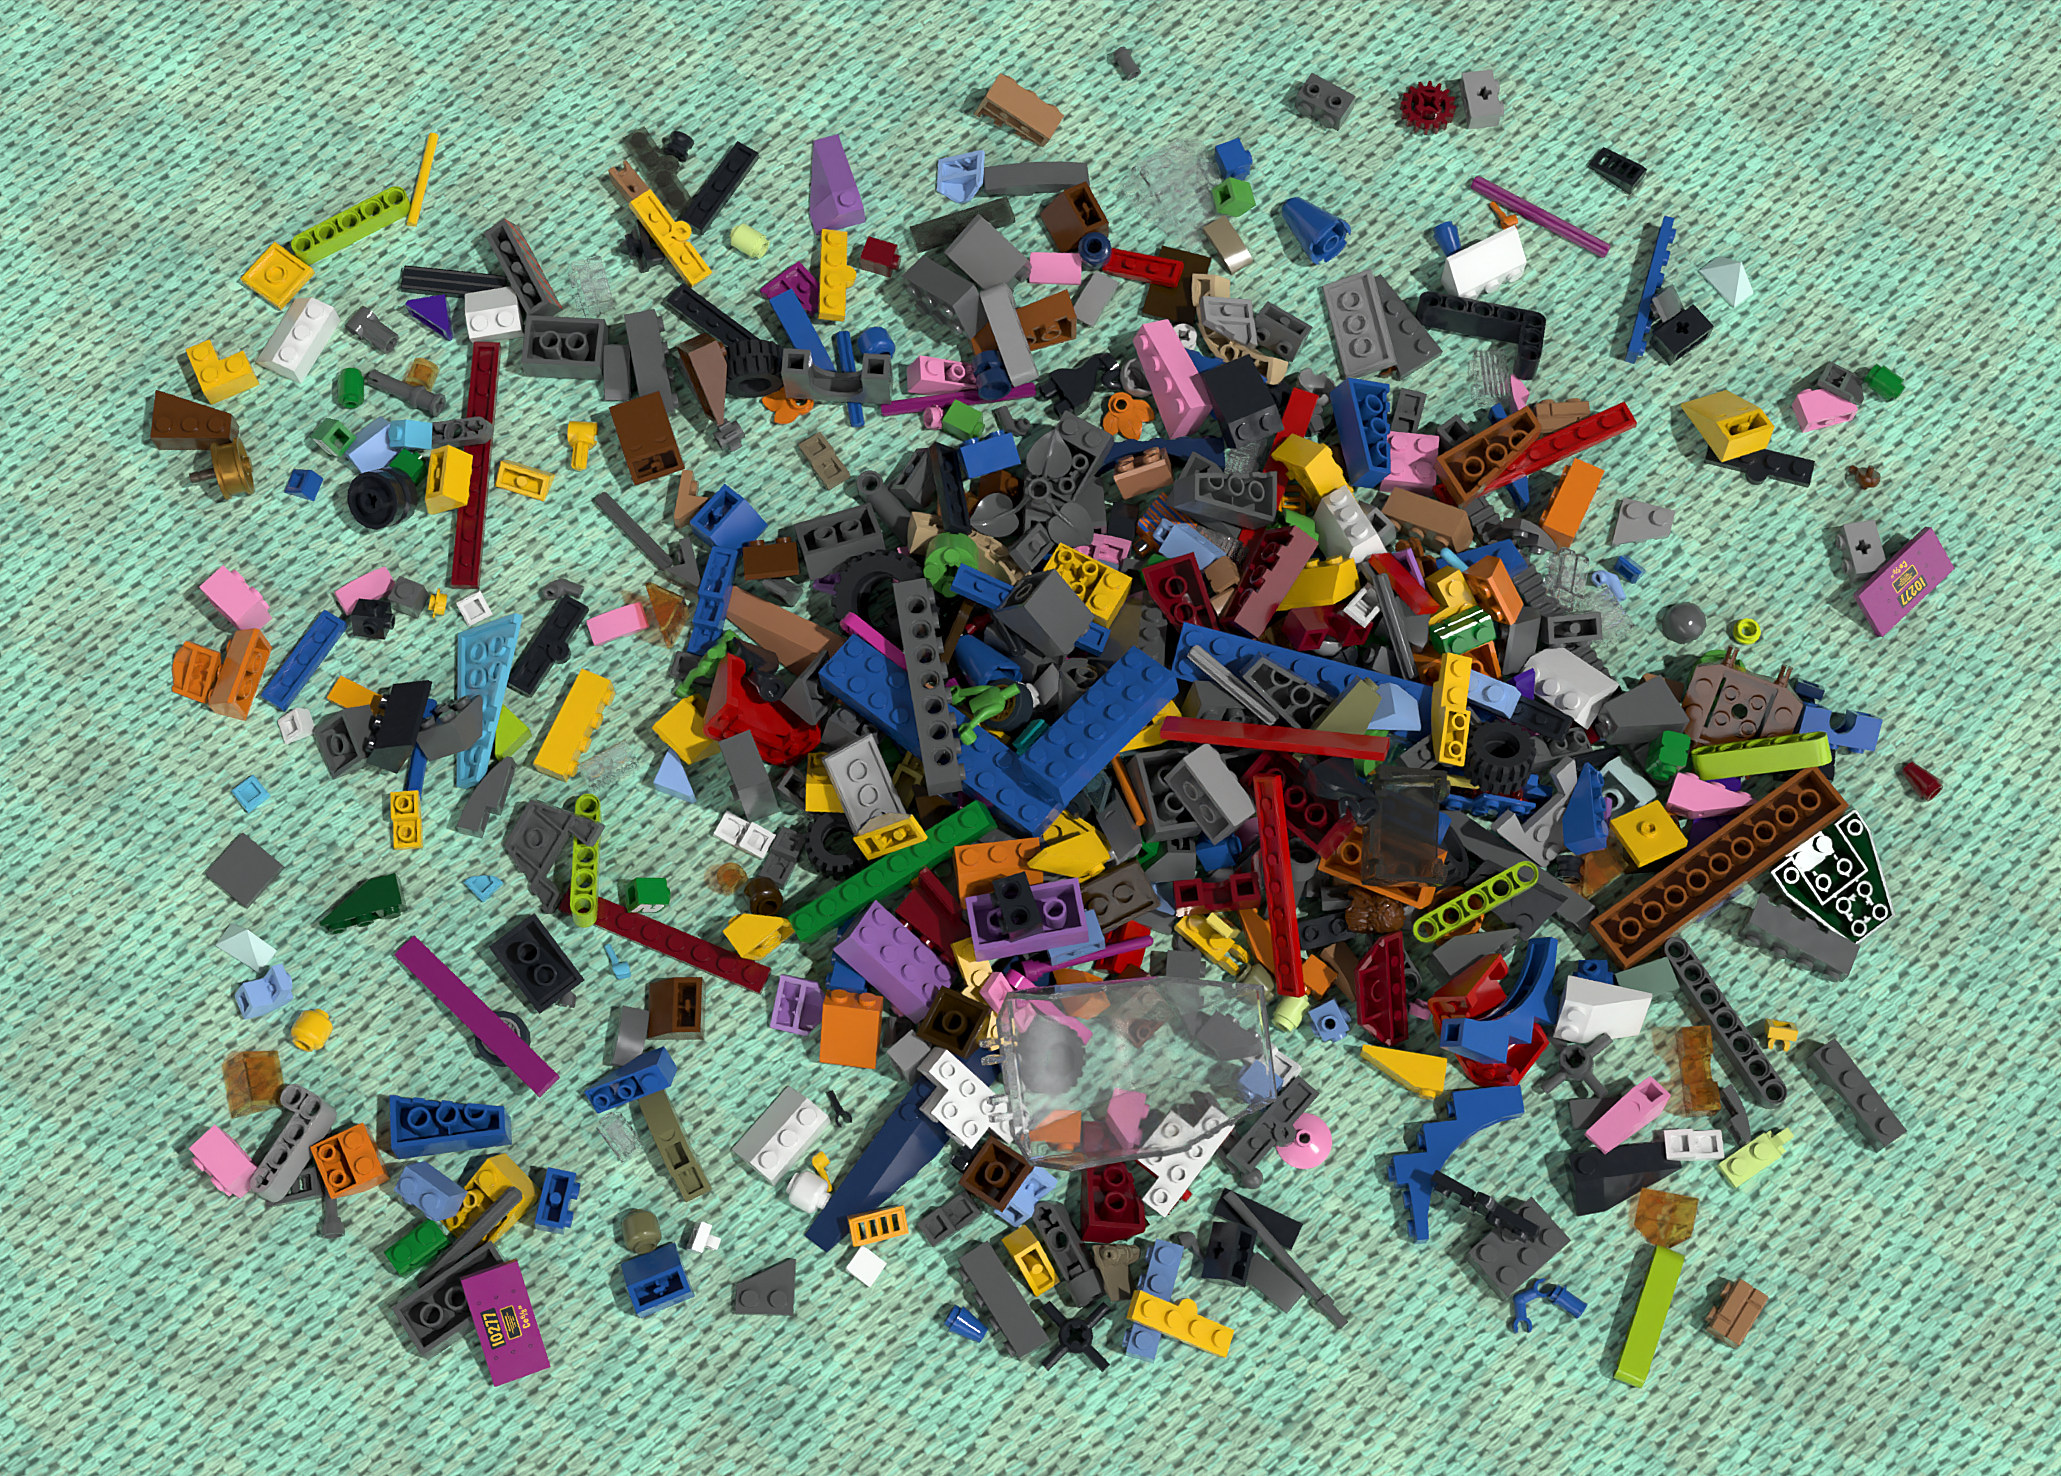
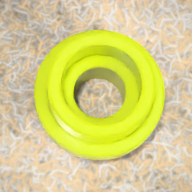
[1733,618,1761,645]

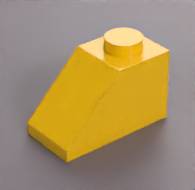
[1001,1225,1060,1297]

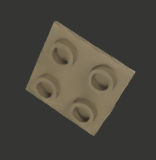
[1092,1244,1141,1302]

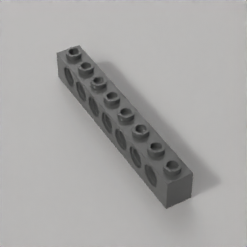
[893,578,966,796]

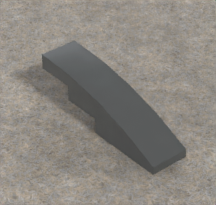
[983,161,1090,196]

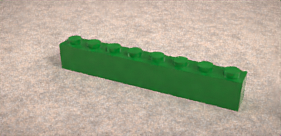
[787,800,998,943]

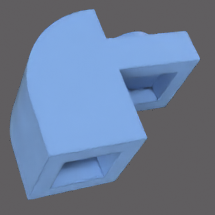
[234,964,294,1020]
[994,1164,1058,1228]

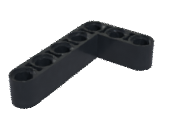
[1415,291,1546,381]

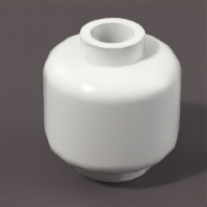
[786,1171,831,1214]

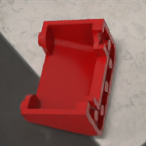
[703,653,821,768]
[1427,953,1550,1086]

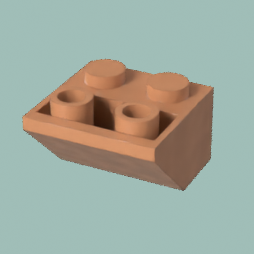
[1113,447,1175,500]

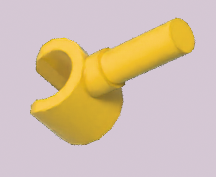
[812,1151,834,1193]

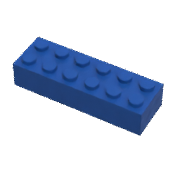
[1018,645,1179,807]

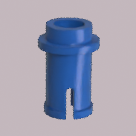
[1548,1284,1588,1319]

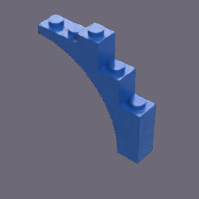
[1439,937,1559,1064]
[1387,1084,1525,1244]

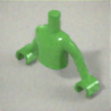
[675,629,741,699]
[950,683,1021,745]

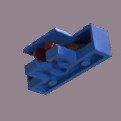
[1436,766,1553,824]

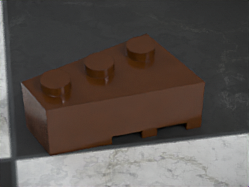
[150,390,240,450]

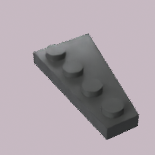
[1374,274,1443,381]

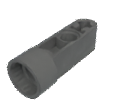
[1264,836,1320,919]
[1032,1201,1106,1308]

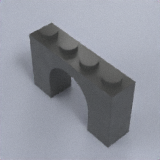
[781,348,893,405]

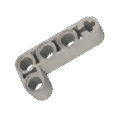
[979,282,1039,387]
[250,1084,337,1202]

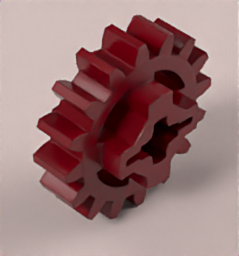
[1400,81,1456,135]

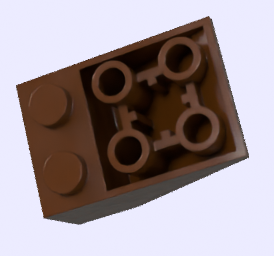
[609,391,685,485]

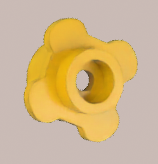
[428,588,447,618]

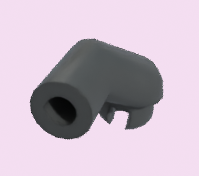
[995,406,1031,436]
[543,578,584,600]

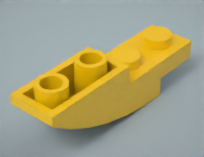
[1431,652,1472,767]

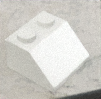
[465,286,525,345]

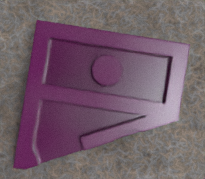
[760,261,819,316]

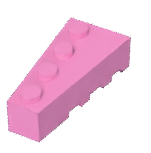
[1133,319,1213,439]

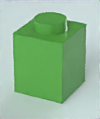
[1211,177,1256,217]
[942,399,985,441]

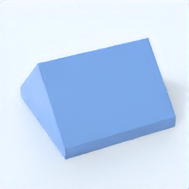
[344,416,412,473]

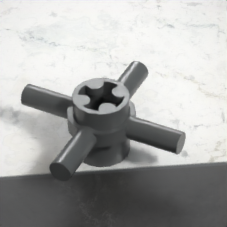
[1540,1029,1613,1099]

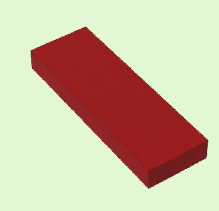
[1102,248,1184,288]
[1368,553,1440,615]

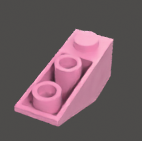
[906,355,977,395]
[1664,772,1758,819]
[1584,1076,1671,1154]

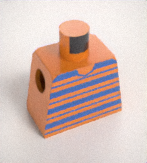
[1132,492,1198,557]

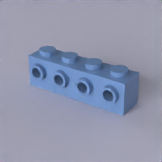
[1122,1239,1184,1364]

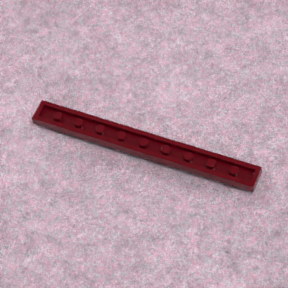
[451,342,502,589]

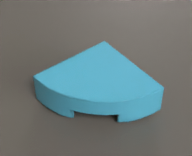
[464,875,504,903]

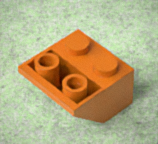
[1462,555,1523,625]
[310,1122,391,1199]

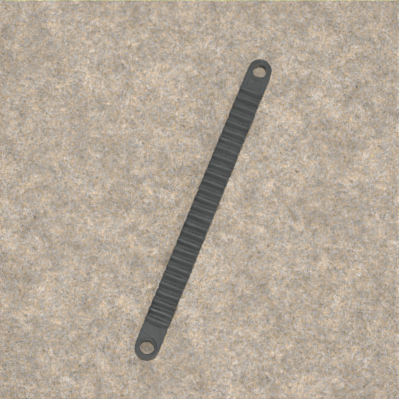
[1456,496,1676,789]

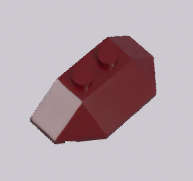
[1354,930,1409,1047]

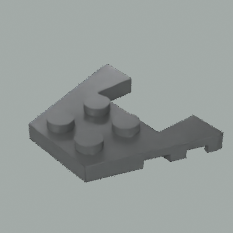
[504,799,606,914]

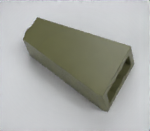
[1290,675,1382,763]

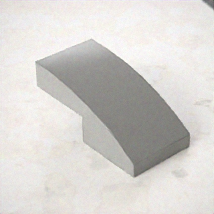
[1074,271,1120,328]

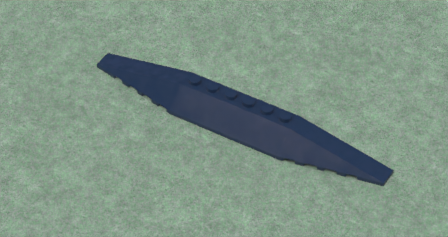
[804,951,1056,1253]

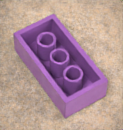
[965,877,1089,962]
[832,900,958,1024]

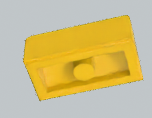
[495,459,555,501]

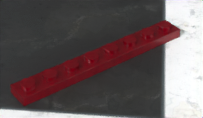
[558,885,772,995]

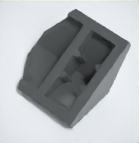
[1815,361,1864,406]
[1374,595,1430,654]

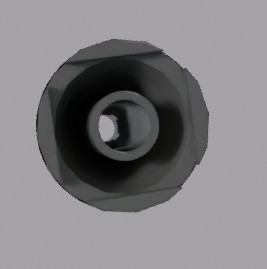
[1057,658,1108,720]

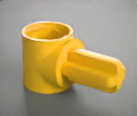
[567,421,598,471]

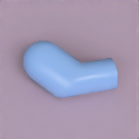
[1591,570,1627,603]

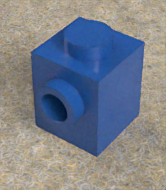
[1214,138,1253,181]
[1196,832,1242,871]

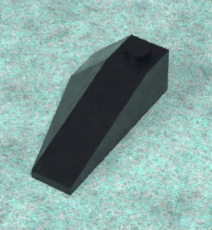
[1564,1141,1682,1217]

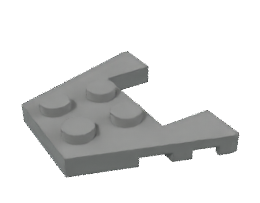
[1490,755,1577,868]

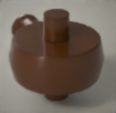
[1848,465,1881,490]

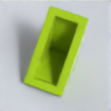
[495,703,532,763]

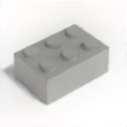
[1164,744,1257,845]

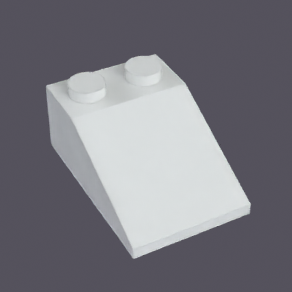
[1553,975,1652,1043]

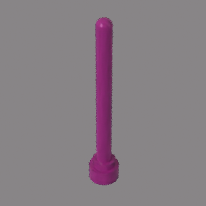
[1021,935,1154,982]

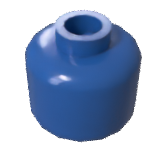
[857,326,895,359]

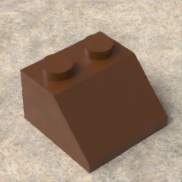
[743,537,801,581]
[958,1136,1035,1212]

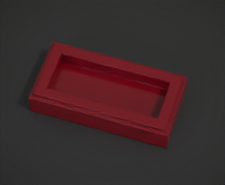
[918,867,963,923]

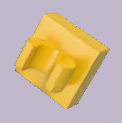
[1764,1018,1798,1052]

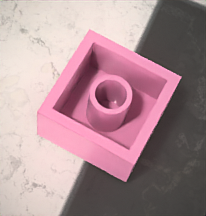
[1379,431,1439,497]
[199,565,272,630]
[189,1125,259,1198]

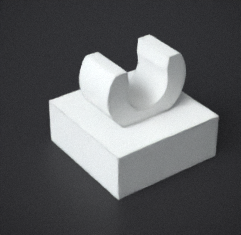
[686,1221,721,1254]

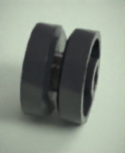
[347,466,418,530]

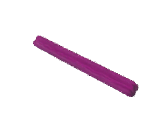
[1471,176,1611,258]
[880,382,1036,416]

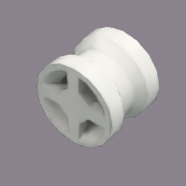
[1173,324,1197,350]

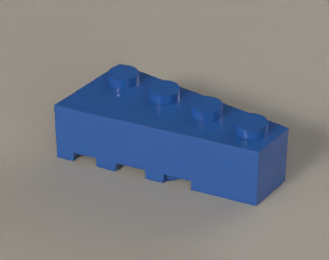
[1329,377,1391,489]
[389,1095,512,1159]

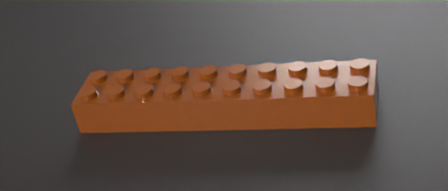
[1587,767,1849,972]

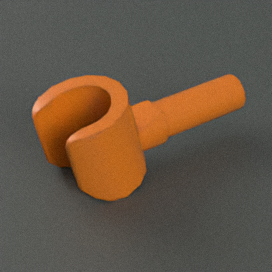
[1489,201,1518,230]

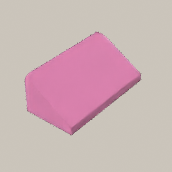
[1029,252,1082,285]

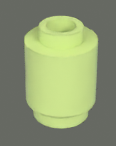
[730,223,770,259]
[1271,995,1311,1033]

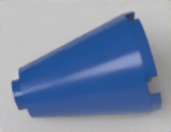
[1282,197,1351,265]
[953,634,1022,697]

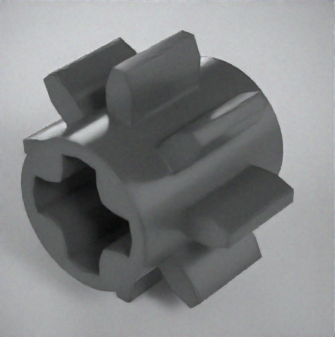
[713,418,745,452]

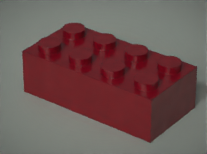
[1238,750,1357,860]

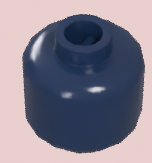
[1078,232,1112,269]

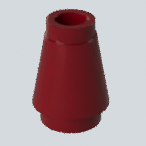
[1901,761,1943,802]

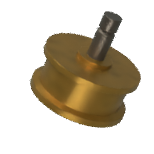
[189,437,255,500]

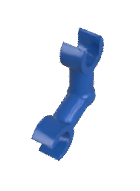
[1512,1278,1552,1334]

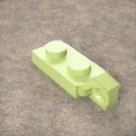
[1717,1127,1794,1189]

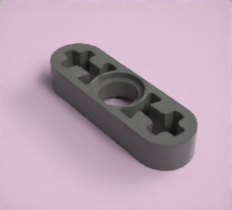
[431,417,494,449]

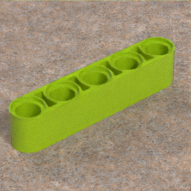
[291,186,411,265]
[1691,731,1832,781]
[570,794,602,928]
[1413,861,1539,944]
[1613,1244,1685,1389]

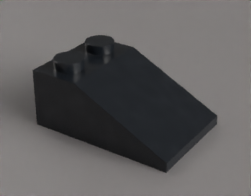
[1200,354,1284,449]
[489,913,585,1014]

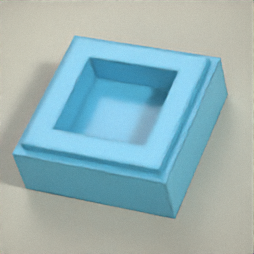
[231,775,271,813]

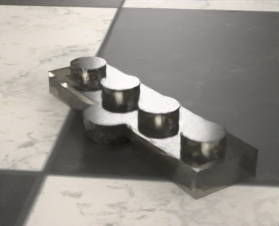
[622,126,693,219]
[910,196,1015,253]

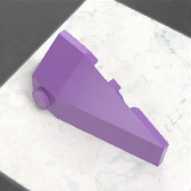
[809,134,866,236]

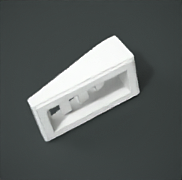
[1343,582,1381,628]

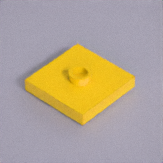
[240,241,315,310]
[1609,800,1688,867]

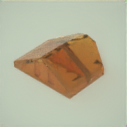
[1634,1187,1699,1249]

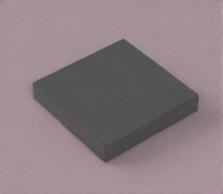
[205,833,285,909]

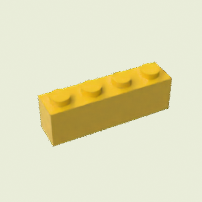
[533,668,615,783]

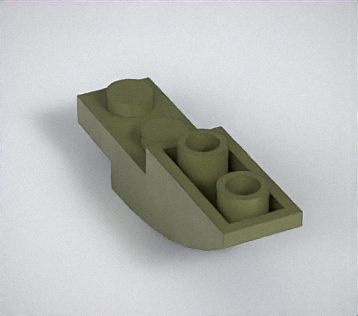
[637,1089,713,1203]

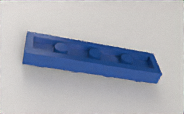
[261,609,348,712]

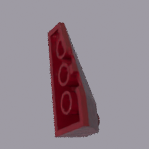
[1142,552,1220,634]
[1080,1123,1146,1243]

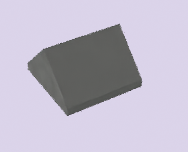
[781,650,838,725]

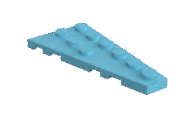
[457,613,523,789]

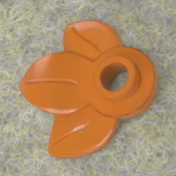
[762,387,814,424]
[1103,392,1155,441]

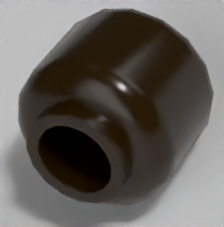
[743,876,783,916]

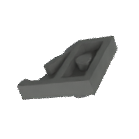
[735,1259,796,1316]

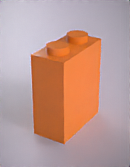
[819,989,883,1069]

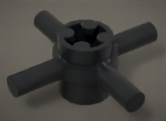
[1040,1301,1111,1372]

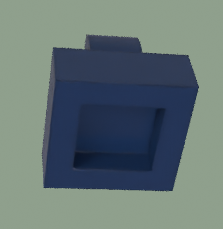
[1793,677,1825,704]

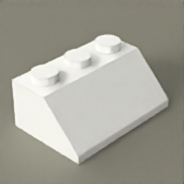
[1440,225,1526,300]
[256,297,341,384]
[1313,485,1387,568]
[1518,647,1619,729]
[732,1086,831,1186]

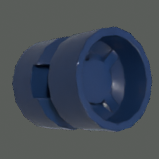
[971,350,1012,400]

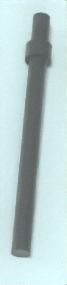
[1223,1190,1348,1329]

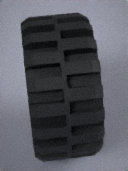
[831,549,940,652]

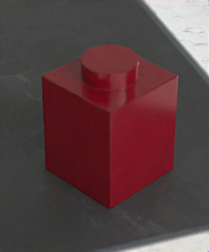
[860,236,901,278]

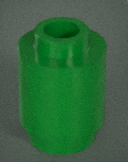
[1864,364,1906,401]
[337,368,364,409]

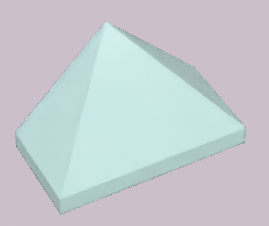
[1699,256,1754,309]
[215,922,277,974]

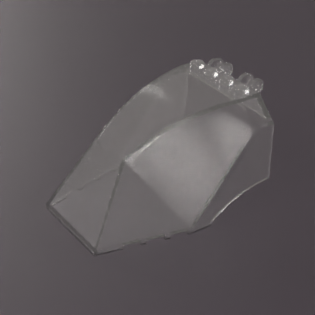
[979,976,1278,1172]

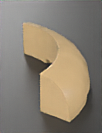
[1192,274,1289,385]
[907,511,1032,587]

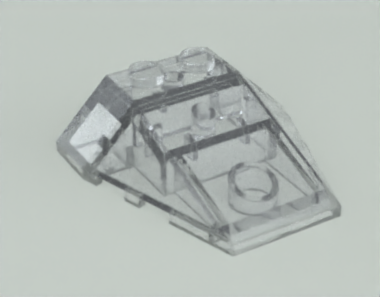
[1115,138,1235,253]

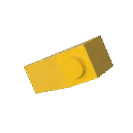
[853,813,928,860]
[1027,829,1112,878]
[1360,1044,1448,1100]

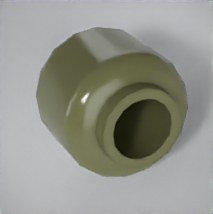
[1235,963,1277,1005]
[621,1209,662,1254]

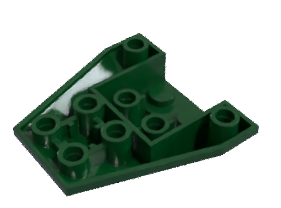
[1769,808,1896,945]

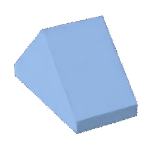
[653,747,697,803]

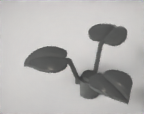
[970,430,1094,547]

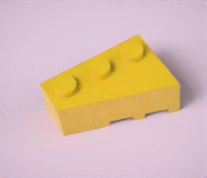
[1271,434,1358,512]

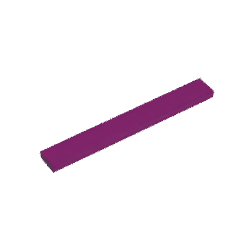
[394,935,560,1098]

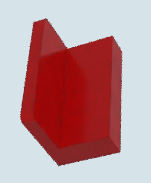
[1095,920,1151,975]

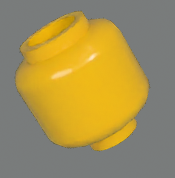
[290,1009,333,1052]

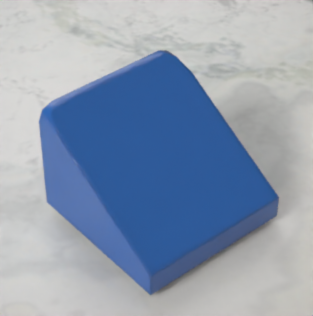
[284,469,323,501]
[1614,555,1646,584]

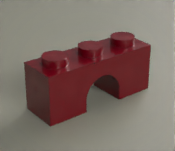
[1281,603,1373,651]
[1172,872,1261,917]

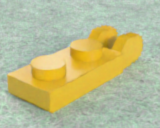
[1174,914,1251,976]

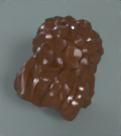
[1345,886,1406,935]

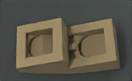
[1203,215,1253,275]
[798,432,851,491]

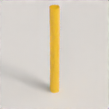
[407,133,439,227]

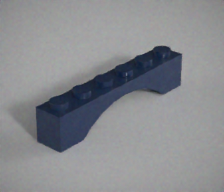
[1094,435,1226,478]

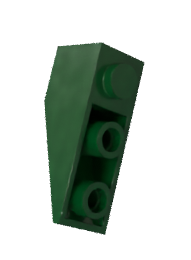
[320,873,408,935]

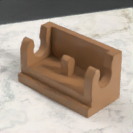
[608,161,662,204]

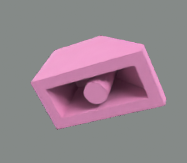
[1792,389,1858,433]

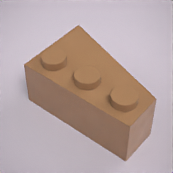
[974,73,1064,147]
[1381,487,1474,554]

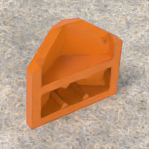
[172,641,221,704]

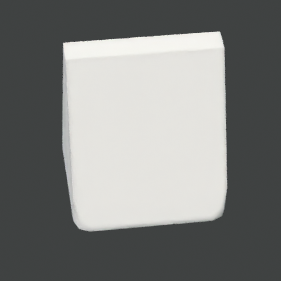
[455,589,493,627]
[277,708,315,744]
[846,1245,887,1288]

